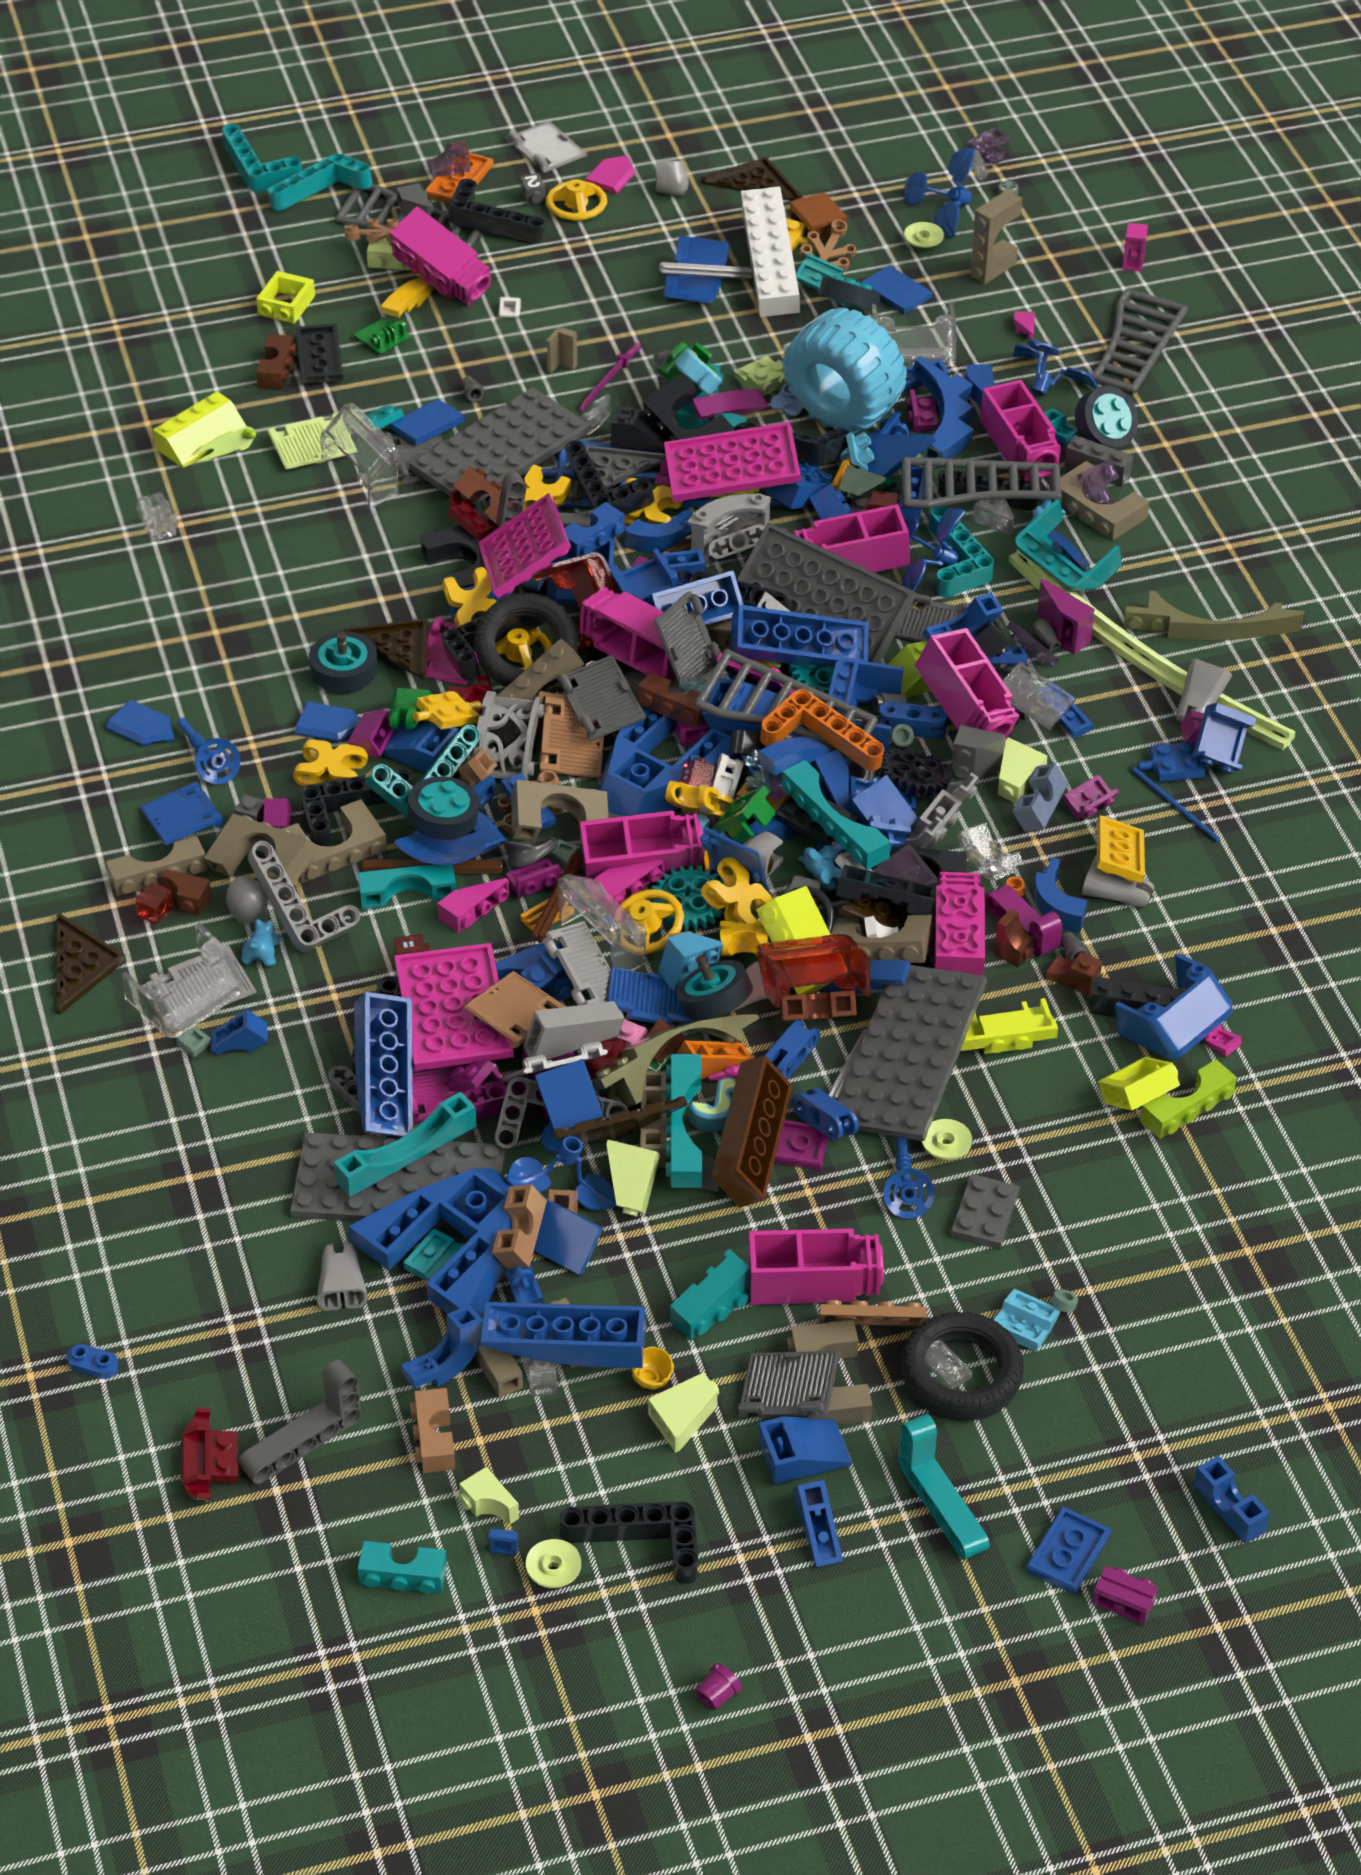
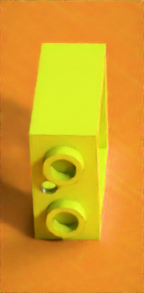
[256,271,315,324]
[1098,1057,1180,1110]

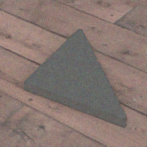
[571,445,666,504]

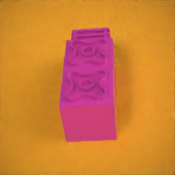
[390,206,491,307]
[980,380,1061,481]
[794,504,910,572]
[579,587,676,680]
[914,628,1019,739]
[580,811,705,885]
[933,872,985,975]
[748,1229,884,1305]

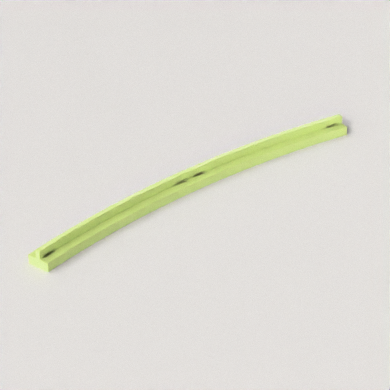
[1009,549,1295,750]

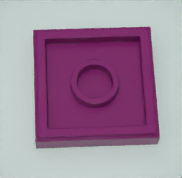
[774,1120,828,1171]

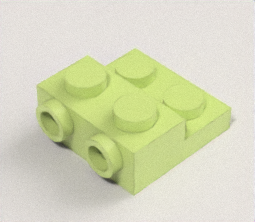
[734,356,789,396]

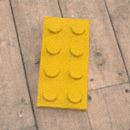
[1097,815,1145,883]

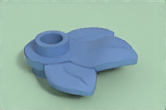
[771,384,802,416]

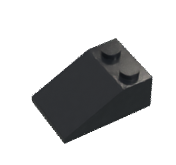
[611,406,669,452]

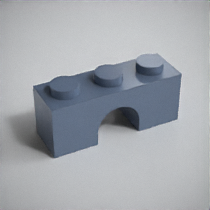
[1013,763,1068,832]

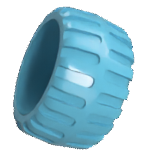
[783,308,907,434]

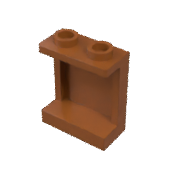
[789,192,848,240]

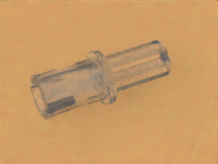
[971,149,988,180]

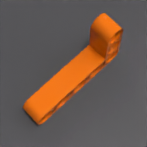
[760,689,884,771]

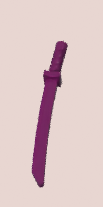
[579,342,641,413]

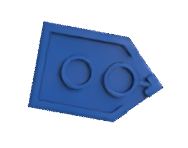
[106,700,175,746]
[295,702,360,742]

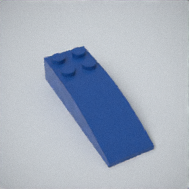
[730,605,869,666]
[354,992,413,1138]
[481,1302,646,1368]

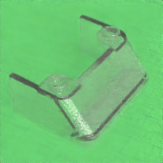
[871,302,956,368]
[320,403,398,508]
[558,874,647,971]
[122,923,243,1038]

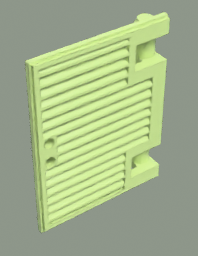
[268,413,358,470]

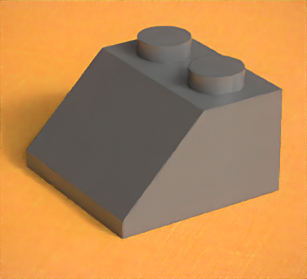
[951,725,1005,779]

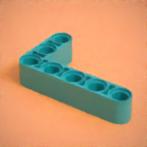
[222,123,302,192]
[267,153,373,211]
[928,506,994,597]
[365,725,480,818]
[898,1413,990,1560]

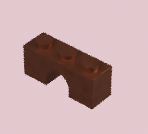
[256,334,297,390]
[454,466,515,523]
[636,672,709,729]
[779,990,857,1021]

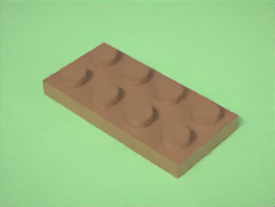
[819,1300,927,1326]

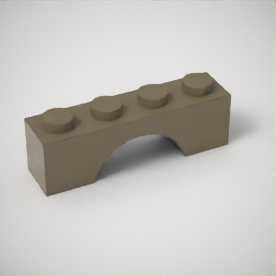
[497,639,585,714]
[106,835,207,896]
[640,1071,666,1168]

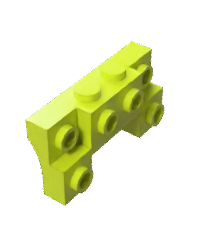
[961,998,1058,1054]

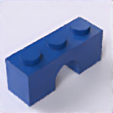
[564,502,625,561]
[1194,1455,1270,1544]

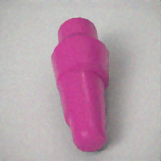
[707,1065,740,1082]

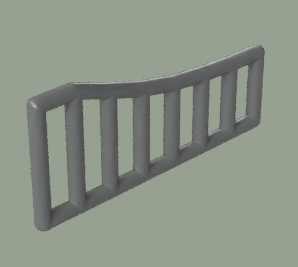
[335,184,482,248]
[1091,289,1188,393]
[902,457,1062,509]
[695,650,878,753]

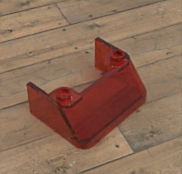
[533,552,620,654]
[757,934,870,1007]

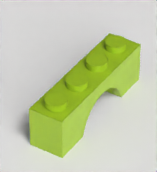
[1140,1059,1237,1139]

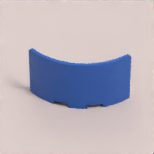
[664,236,729,303]
[394,823,507,865]

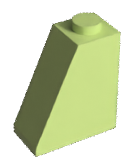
[998,737,1047,803]
[606,1140,661,1217]
[648,1373,719,1453]

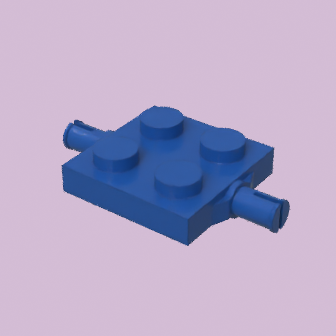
[1138,742,1205,782]

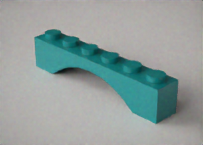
[781,760,891,870]
[666,1054,702,1188]
[334,1092,476,1197]

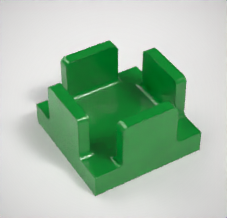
[658,342,716,391]
[713,785,775,843]

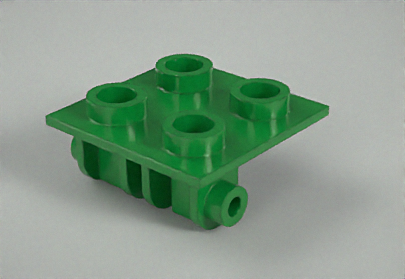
[354,317,411,354]

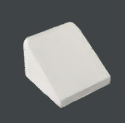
[499,297,521,318]

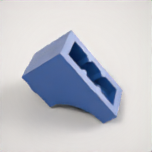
[211,1009,268,1055]

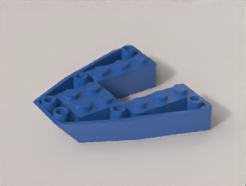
[598,695,750,816]
[348,1168,512,1316]

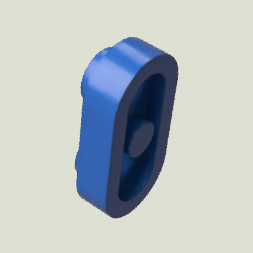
[67,1344,119,1379]

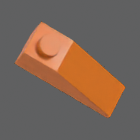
[676,1040,753,1080]

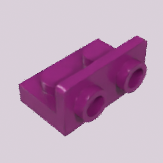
[906,390,939,432]

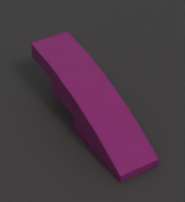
[691,389,768,421]

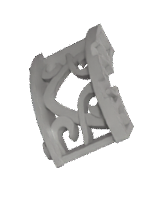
[688,493,771,566]
[474,691,544,780]

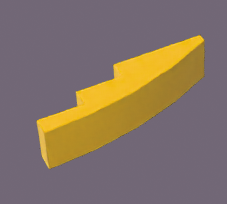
[380,277,435,318]

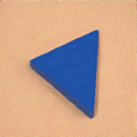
[853,434,936,478]

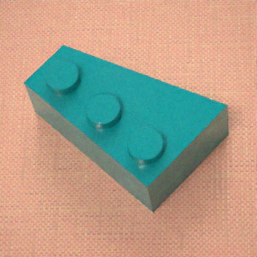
[670,1249,750,1341]

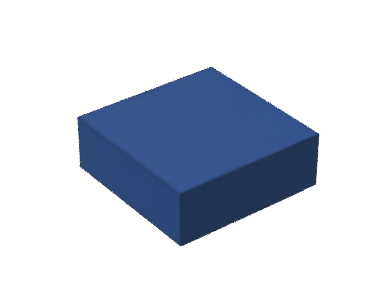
[489,1529,518,1555]

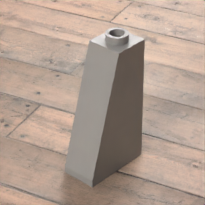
[523,1001,624,1060]

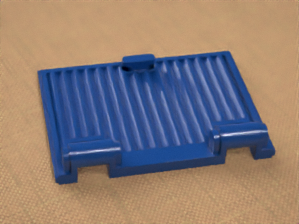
[140,781,223,845]
[700,827,770,894]
[607,967,693,1031]

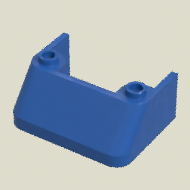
[828,658,904,754]
[1115,953,1233,1059]

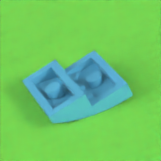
[994,1289,1061,1352]

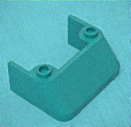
[1016,499,1122,591]

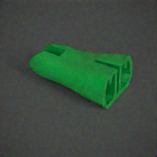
[388,688,432,730]

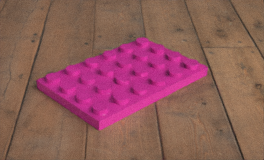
[664,422,801,502]
[478,493,571,598]
[394,943,514,1071]

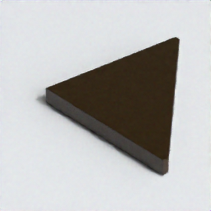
[701,157,802,201]
[344,618,429,680]
[838,876,926,931]
[56,913,126,1015]
[553,1096,688,1142]

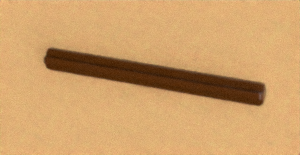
[531,853,583,943]
[362,859,503,874]

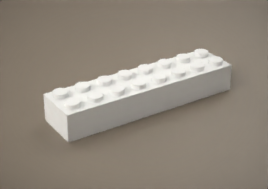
[741,187,800,317]

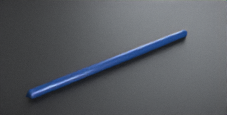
[1132,767,1220,842]

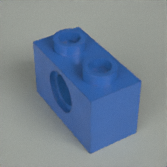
[661,549,705,586]

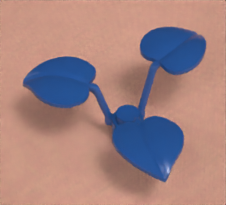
[904,148,975,237]
[1013,338,1097,396]
[902,508,966,592]
[506,1122,617,1211]

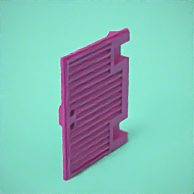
[427,616,479,686]
[412,1059,468,1124]

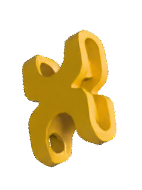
[523,465,572,510]
[624,478,683,525]
[442,567,497,627]
[293,740,368,786]
[665,781,733,819]
[701,857,773,924]
[720,920,769,956]

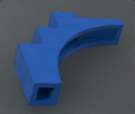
[912,356,974,468]

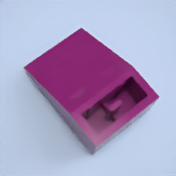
[1037,578,1095,655]

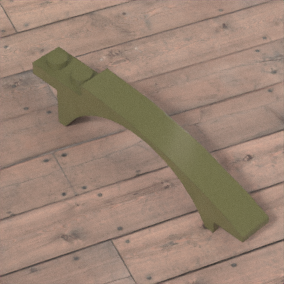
[1124,591,1304,640]
[591,1014,759,1106]

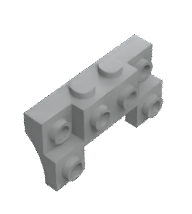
[903,772,979,849]

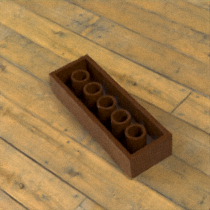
[711,1055,793,1208]

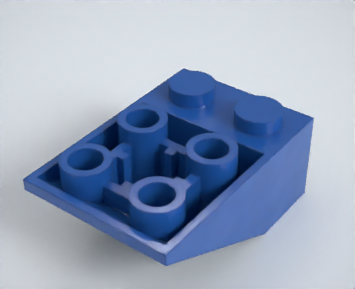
[760,462,833,509]
[702,679,778,732]
[382,721,458,773]
[758,1416,852,1484]

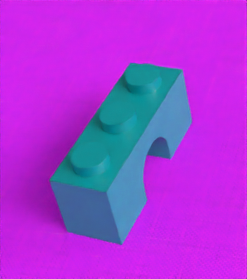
[358,1541,447,1594]

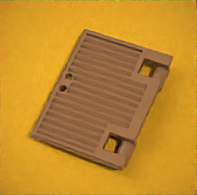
[539,696,604,779]
[464,971,566,1048]

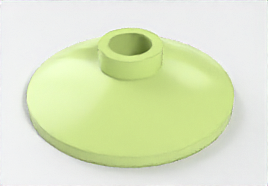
[904,222,944,248]
[922,1119,972,1160]
[526,1539,581,1588]

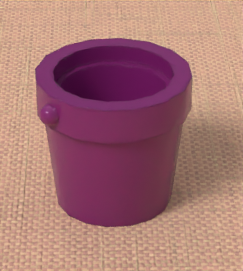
[695,1663,742,1711]

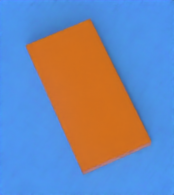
[425,150,493,204]

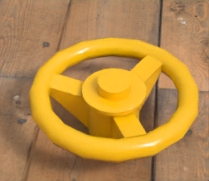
[545,179,607,221]
[495,629,553,669]
[611,889,684,954]

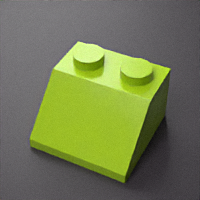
[887,640,931,698]

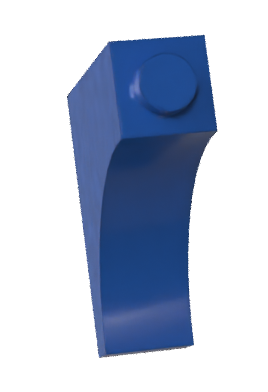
[495,942,575,1001]

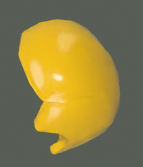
[631,1346,674,1390]

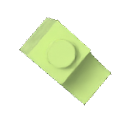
[459,1467,519,1524]

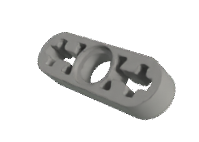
[708,524,765,559]

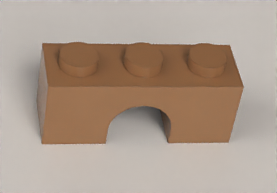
[492,1184,547,1269]
[410,1388,455,1473]

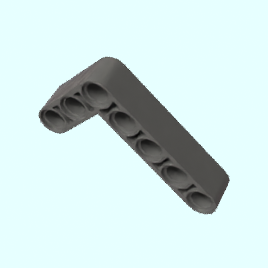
[496,472,590,528]
[495,1077,628,1150]
[238,1360,361,1484]

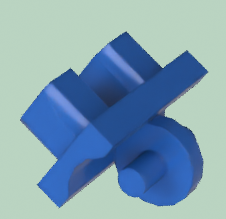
[872,412,909,434]
[867,815,911,851]
[504,1265,544,1303]

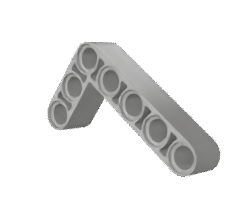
[248,841,360,952]

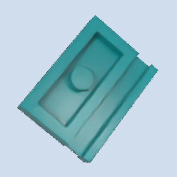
[796,253,844,291]
[353,405,404,434]
[403,1229,464,1280]

